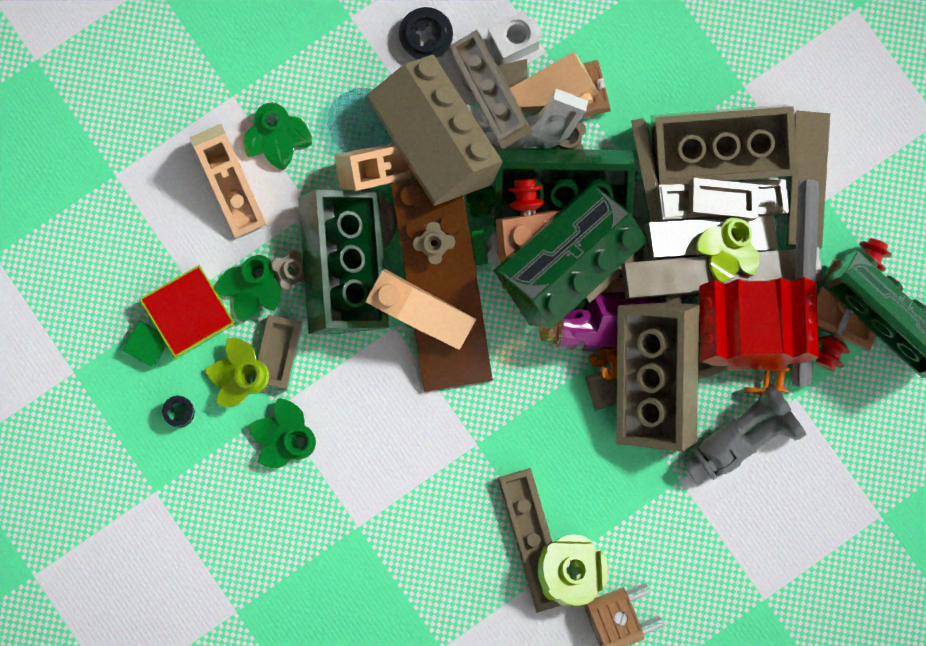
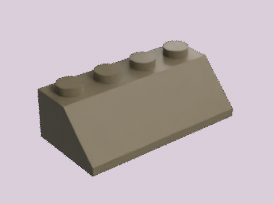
[366,54,503,206]
[650,104,797,185]
[617,302,699,451]

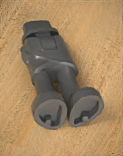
[683,384,807,485]

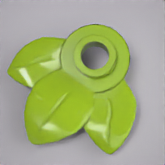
[696,218,759,282]
[205,338,269,407]

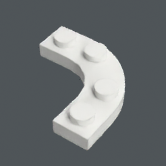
[467,89,588,149]

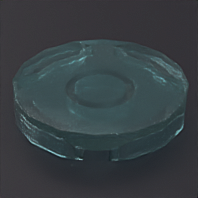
[327,88,391,152]

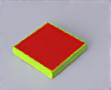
[139,265,235,359]

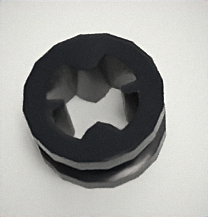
[162,395,195,428]

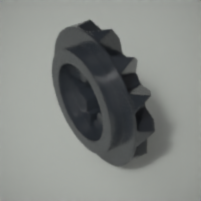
[399,7,453,60]

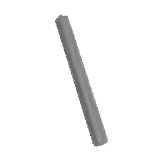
[791,180,819,387]

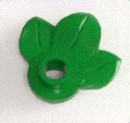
[243,102,312,170]
[215,255,281,321]
[249,398,316,468]

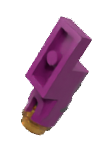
[539,294,660,352]

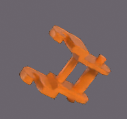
[589,347,617,380]
[743,368,790,395]

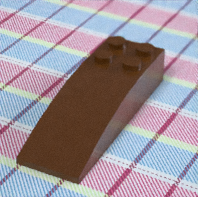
[391,179,493,392]

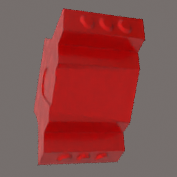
[699,277,819,371]

